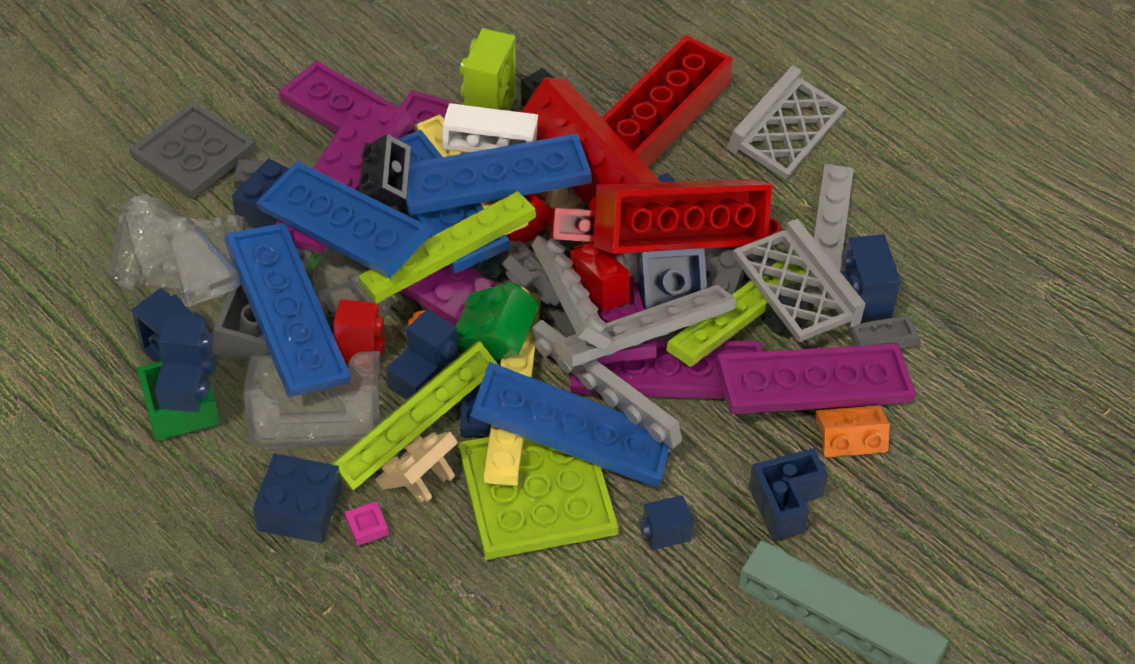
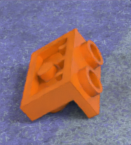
[816,405,890,457]

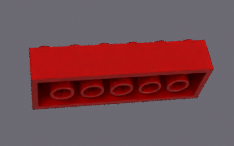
[602,35,733,168]
[521,77,660,210]
[593,179,773,254]

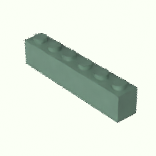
[738,540,949,664]

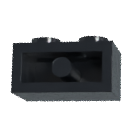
[359,134,411,207]

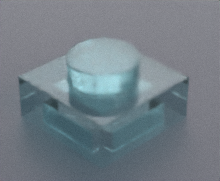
[473,255,505,279]

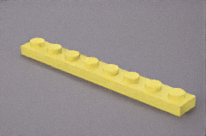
[484,286,542,486]

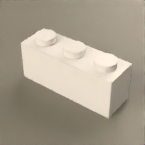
[442,103,538,152]

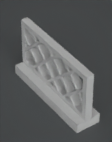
[726,65,847,180]
[733,219,866,343]

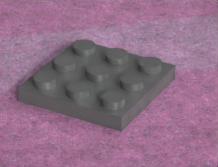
[129,101,256,199]

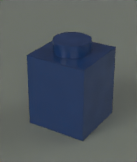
[639,495,694,550]

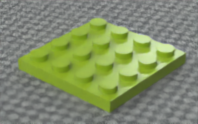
[458,437,619,560]

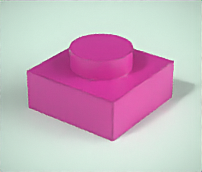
[344,501,389,546]

